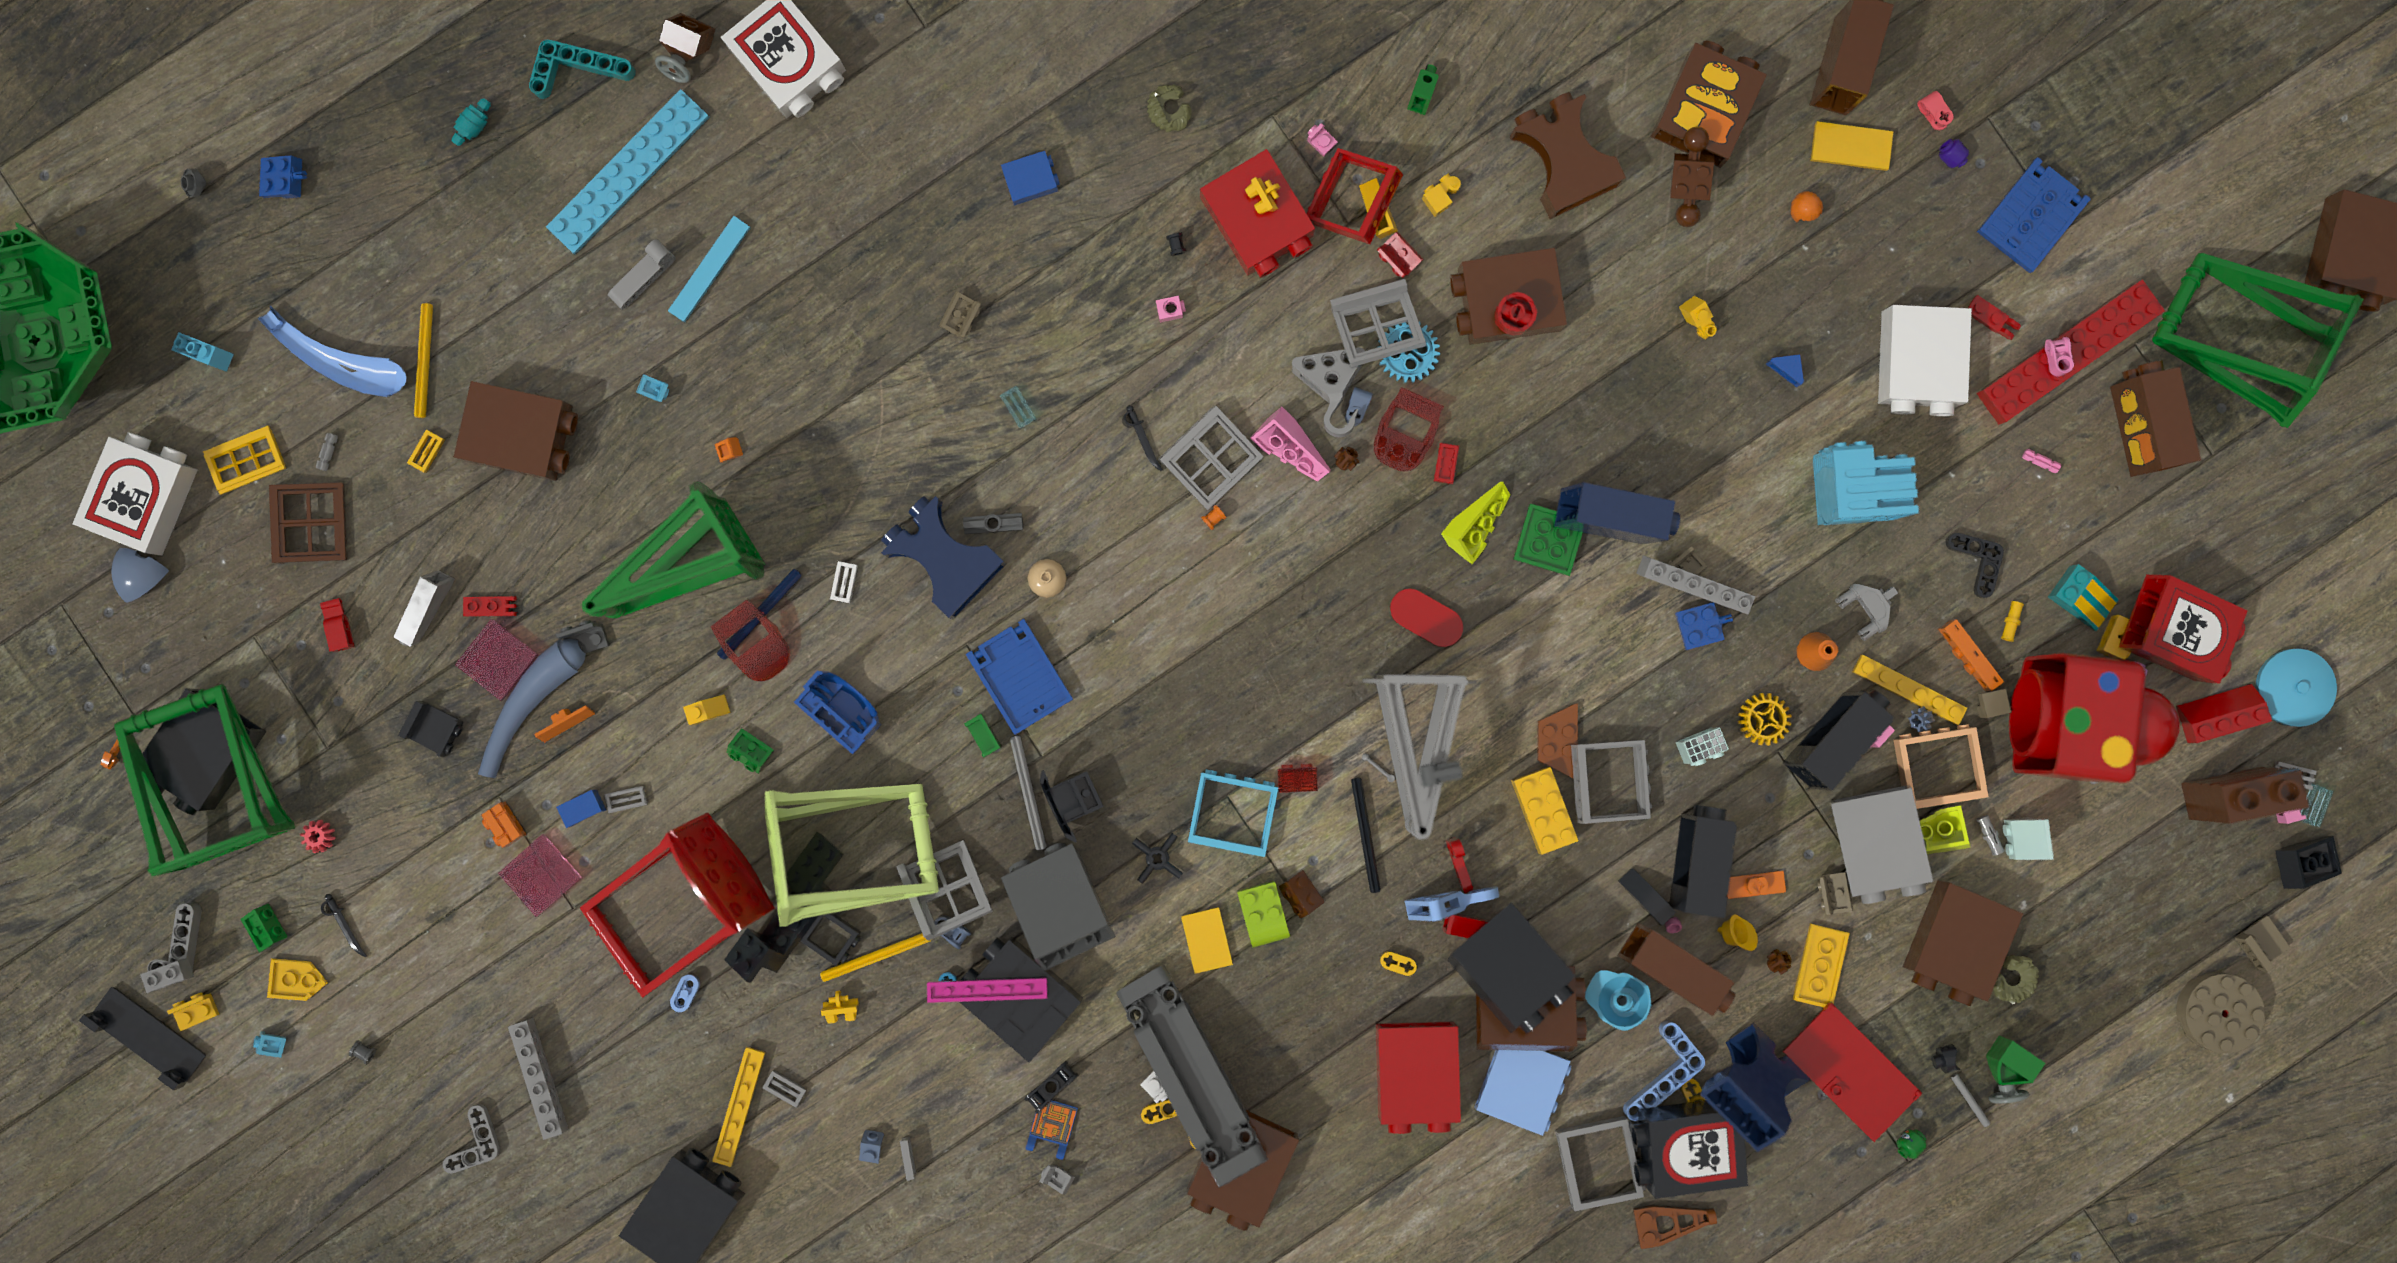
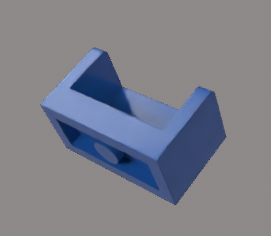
[556,789,606,828]

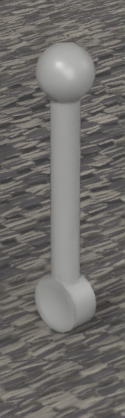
[1362,753,1395,782]

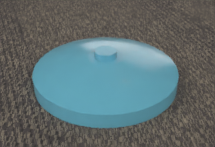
[2255,649,2337,727]

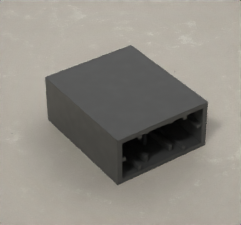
[1001,843,1116,971]

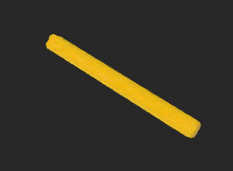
[414,303,433,418]
[820,933,932,982]

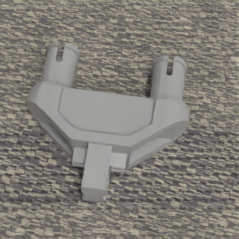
[1835,584,1898,641]

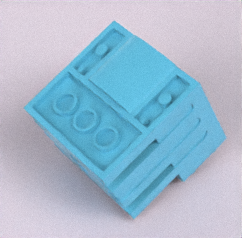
[1813,441,1919,525]

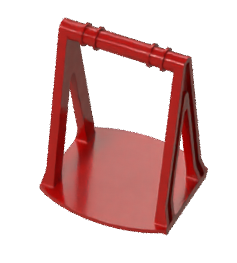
[580,812,775,998]

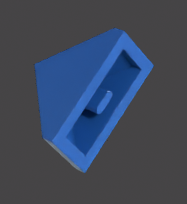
[1766,354,1804,387]

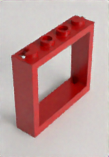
[1307,148,1403,244]

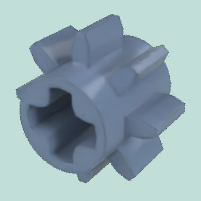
[1908,707,1935,732]

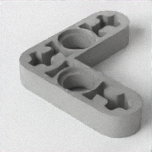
[443,1104,500,1173]

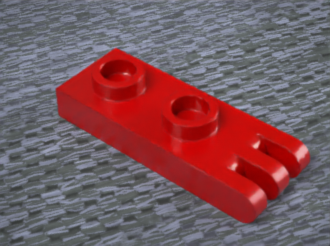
[463,596,517,617]

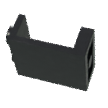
[398,701,463,757]

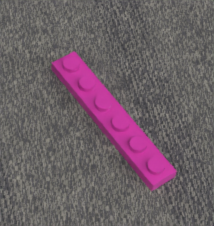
[927,978,1048,1003]

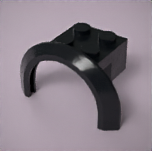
[1039,770,1104,843]

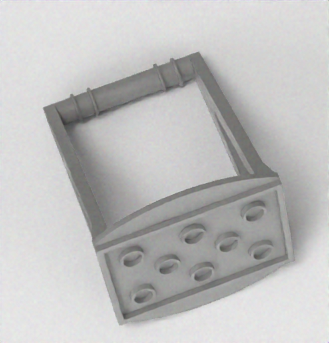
[1362,675,1477,839]

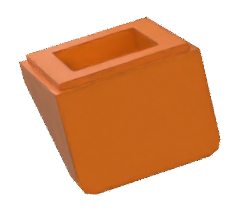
[715,437,743,463]

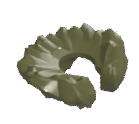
[1147,84,1192,132]
[1993,955,2039,1004]

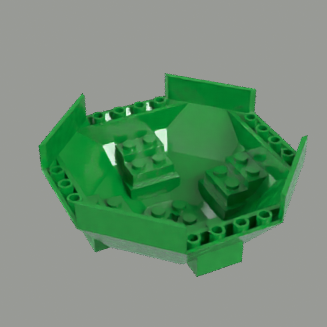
[0,222,112,434]

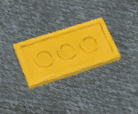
[1810,121,1894,171]
[1792,923,1850,1007]

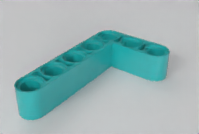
[529,40,636,99]

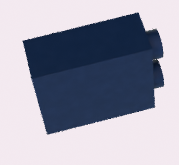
[1554,482,1680,544]

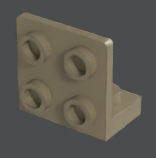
[2234,916,2290,972]

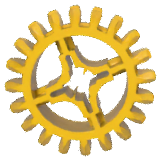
[1738,693,1792,746]

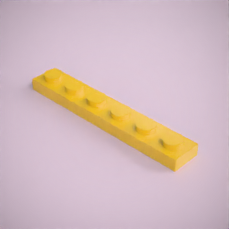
[1852,655,1967,725]
[712,1047,766,1167]

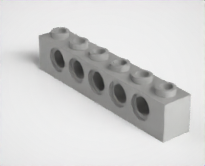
[1636,555,1756,614]
[508,1018,569,1140]

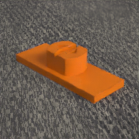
[534,705,595,743]
[1727,871,1786,899]

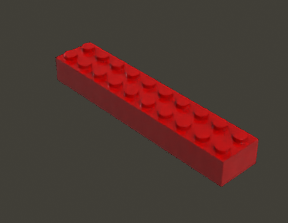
[1976,279,2165,425]

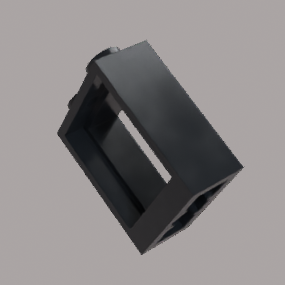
[800,913,861,966]

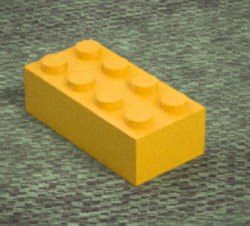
[1511,767,1578,855]

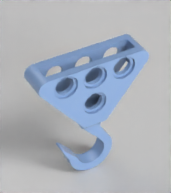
[1405,886,1500,921]

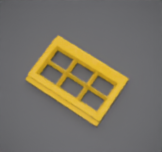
[203,426,286,495]

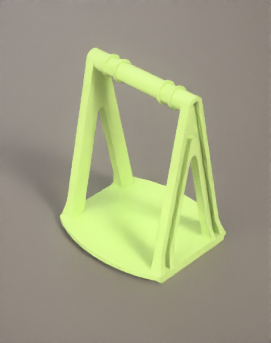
[765,784,939,927]

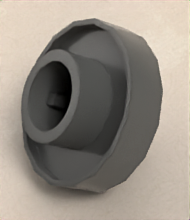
[181,169,206,197]

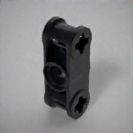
[1024,1060,1079,1114]

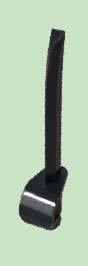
[1122,405,1163,471]
[321,894,367,957]

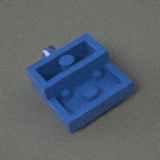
[259,155,307,198]
[1675,602,1733,650]

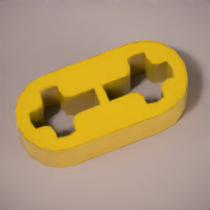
[1380,951,1417,976]

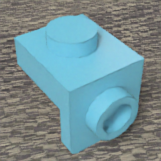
[636,374,669,402]

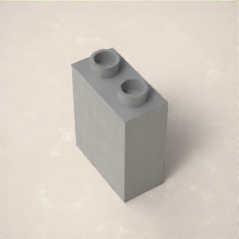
[1830,785,1933,904]

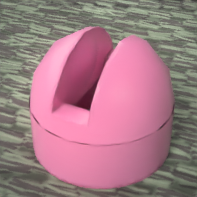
[1665,916,1682,933]

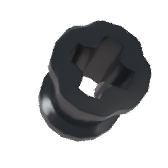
[1166,232,1187,256]

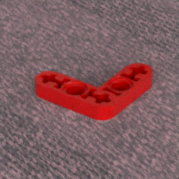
[1446,837,1473,894]

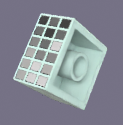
[1675,727,1729,766]

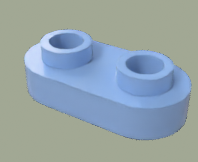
[670,974,700,1012]

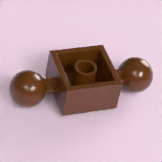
[1670,126,1714,227]

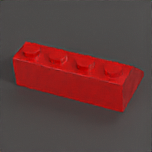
[2176,684,2272,743]

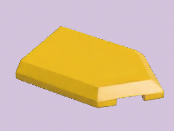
[267,958,328,1001]

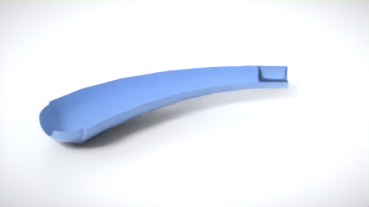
[258,306,406,397]

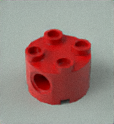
[1494,292,1537,335]

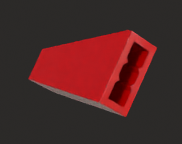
[1442,914,1489,938]

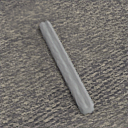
[1010,736,1046,850]

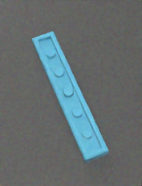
[668,216,751,322]

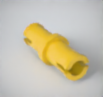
[2001,601,2024,642]

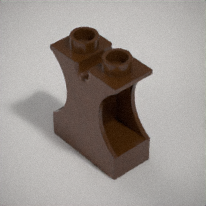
[1510,92,1626,220]

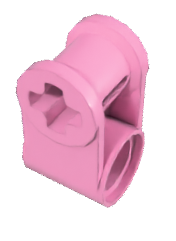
[2045,337,2074,377]

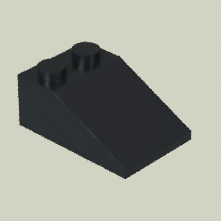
[2275,836,2342,889]

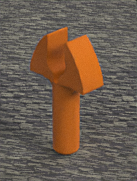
[100,739,120,770]

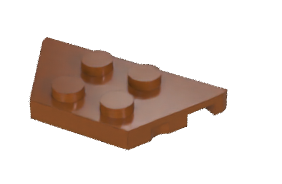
[1537,704,1578,779]

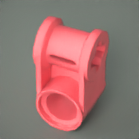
[1917,91,1953,130]

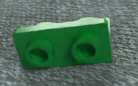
[727,728,774,774]
[240,904,287,953]

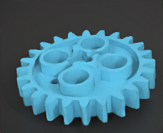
[1377,321,1440,383]

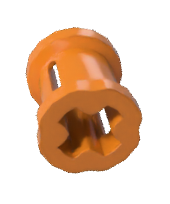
[1201,505,1227,530]

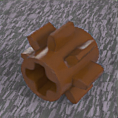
[1334,447,1359,471]
[1767,949,1792,975]

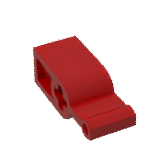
[320,598,355,652]

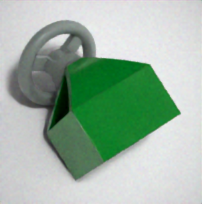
[1986,1036,2045,1104]

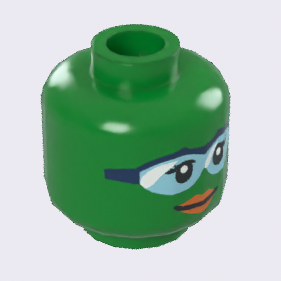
[1896,1129,1927,1159]

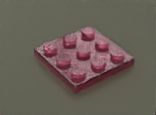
[455,619,538,701]
[498,834,582,917]

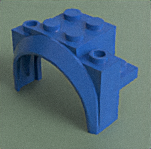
[794,671,882,754]

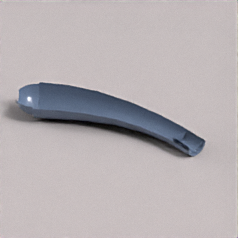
[478,639,586,778]

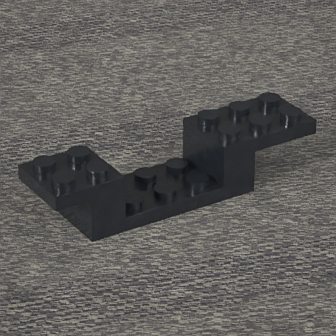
[724,832,844,983]

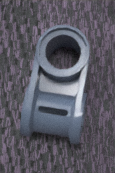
[1345,387,1373,426]
[935,915,971,950]

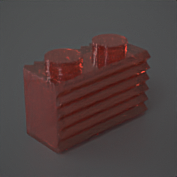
[1277,764,1318,793]

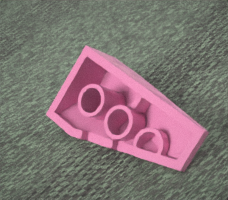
[1250,407,1331,481]

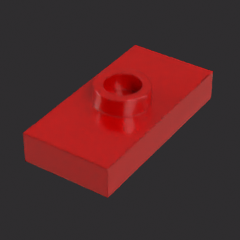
[1433,443,1459,485]

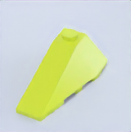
[1441,481,1510,564]
[1919,806,1971,854]

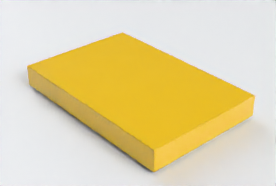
[1181,907,1233,974]

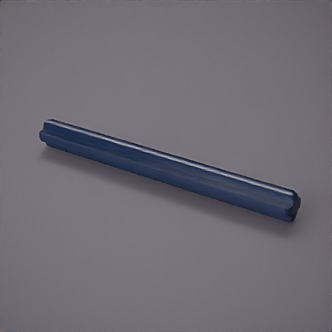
[717,569,802,660]

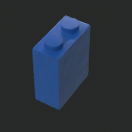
[1001,151,1060,206]

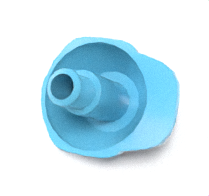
[1585,970,1652,1031]

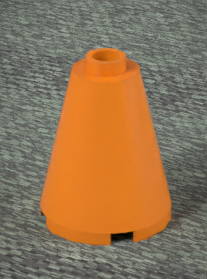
[1796,632,1838,671]

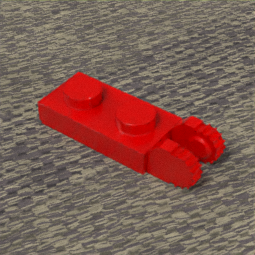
[1967,295,2021,340]

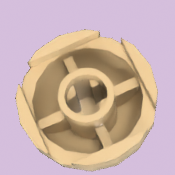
[1027,559,1067,598]

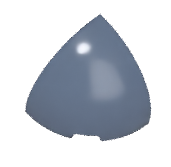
[111,548,169,603]

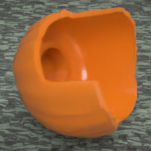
[1791,191,1823,222]

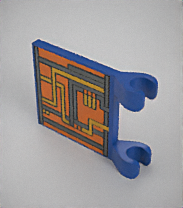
[1026,1100,1078,1160]

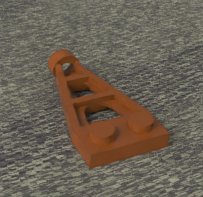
[1633,1205,1717,1249]

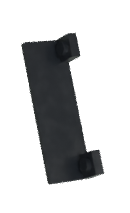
[79,987,206,1091]

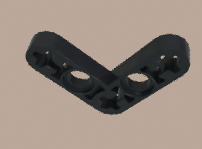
[1945,533,2004,598]

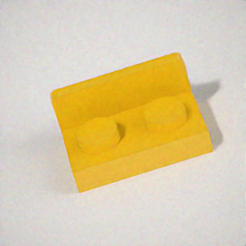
[167,992,220,1031]

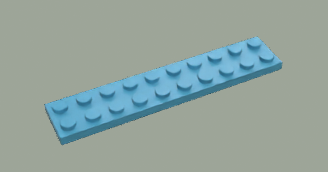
[546,89,710,255]

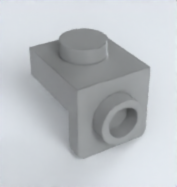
[1039,1165,1075,1195]

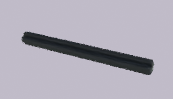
[1351,777,1381,893]

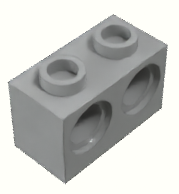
[140,958,194,993]

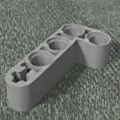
[608,239,676,310]
[147,902,202,971]

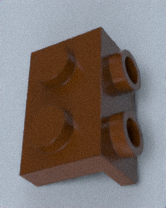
[1279,870,1325,918]

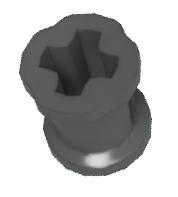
[349,1040,376,1065]

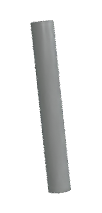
[1951,1073,1991,1127]

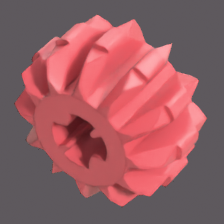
[300,820,336,853]

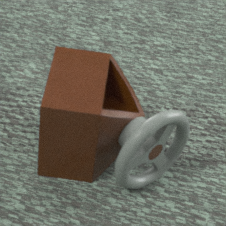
[655,13,716,83]

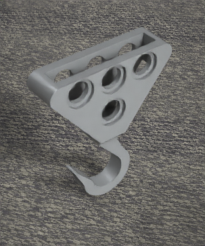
[1292,347,1365,438]

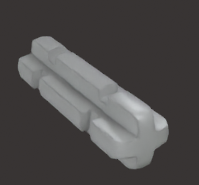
[316,433,338,471]

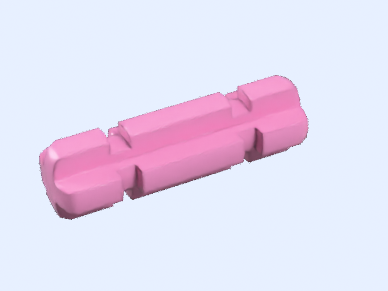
[2022,449,2061,473]

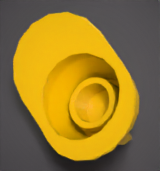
[1717,914,1758,951]

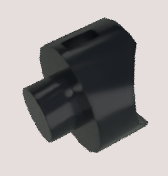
[1931,1044,1960,1074]

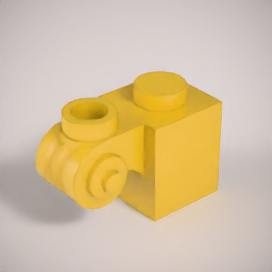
[1422,173,1461,217]
[1679,296,1717,340]

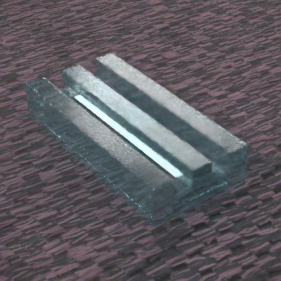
[1000,386,1037,429]
[2300,784,2333,827]

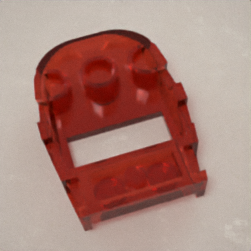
[1374,387,1444,472]
[710,598,790,681]

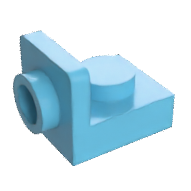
[253,1031,286,1058]

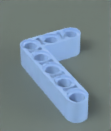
[1623,1020,1705,1121]

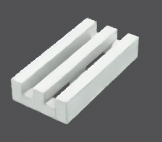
[830,561,858,603]

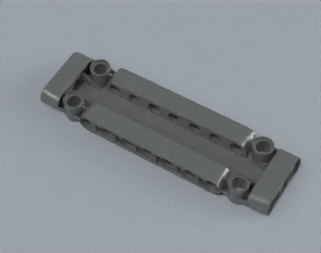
[1116,965,1269,1188]

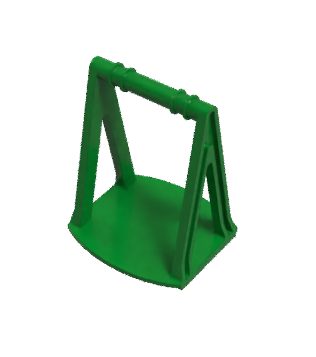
[2152,253,2363,428]
[582,481,766,619]
[114,684,296,877]

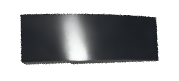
[1618,868,1677,926]

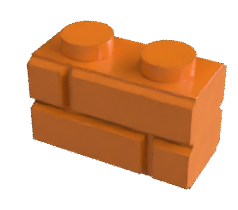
[481,802,526,848]

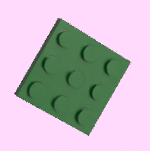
[1513,503,1583,576]

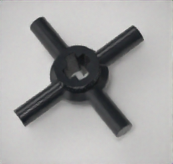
[1132,833,1183,884]

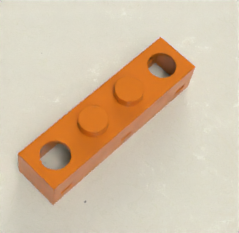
[1938,619,2004,691]

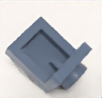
[859,1130,884,1164]

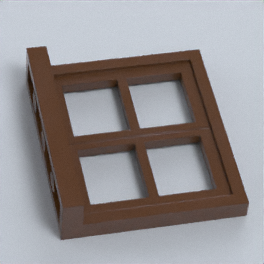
[269,483,347,564]

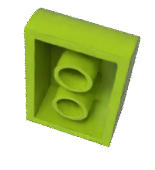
[1237,881,1290,948]

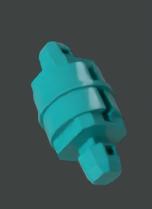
[452,98,491,146]

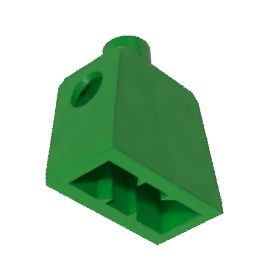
[1407,64,1439,115]

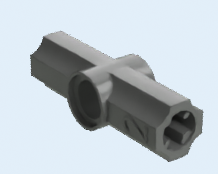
[963,513,1023,534]

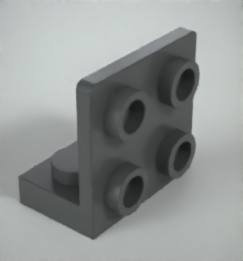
[556,620,610,654]

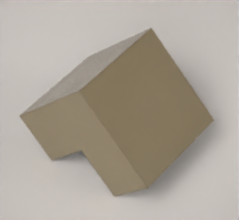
[1977,689,2011,718]

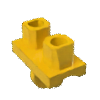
[1245,177,1280,214]
[821,990,859,1024]

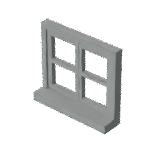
[1330,279,1426,367]
[1158,406,1264,510]
[896,840,993,941]

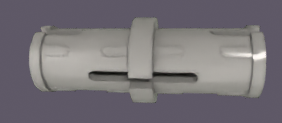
[1976,815,2005,856]

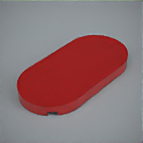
[1390,589,1463,647]

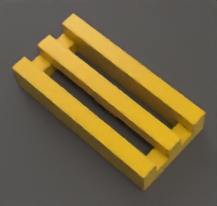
[407,429,445,473]

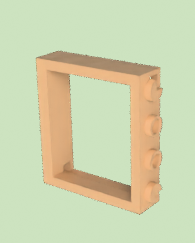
[1893,724,1989,809]

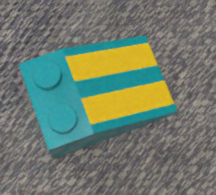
[2048,564,2119,631]

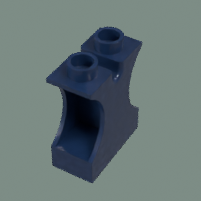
[881,496,1006,620]
[1700,1022,1810,1152]

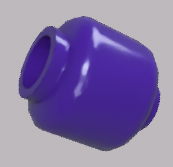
[1939,139,1969,168]

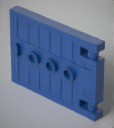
[1977,157,2091,273]
[966,619,1073,735]

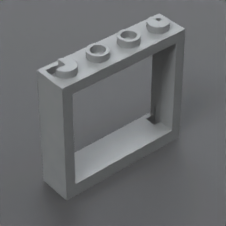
[1571,740,1652,824]
[1555,1116,1646,1212]

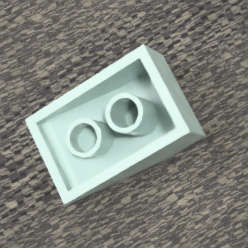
[2003,817,2053,860]

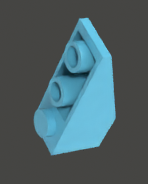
[172,332,234,372]

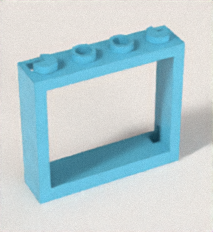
[1188,769,1278,857]

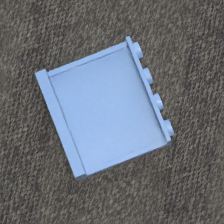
[1474,1050,1571,1136]

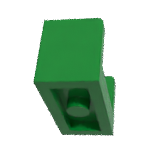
[964,714,1002,758]

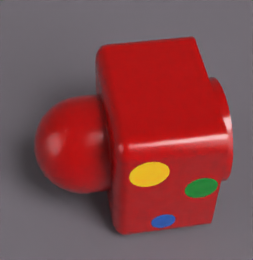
[2009,653,2180,783]

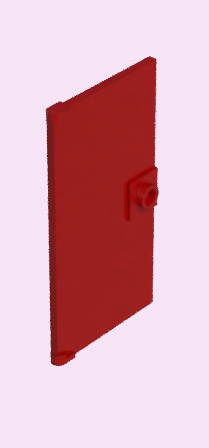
[1783,1002,1922,1142]

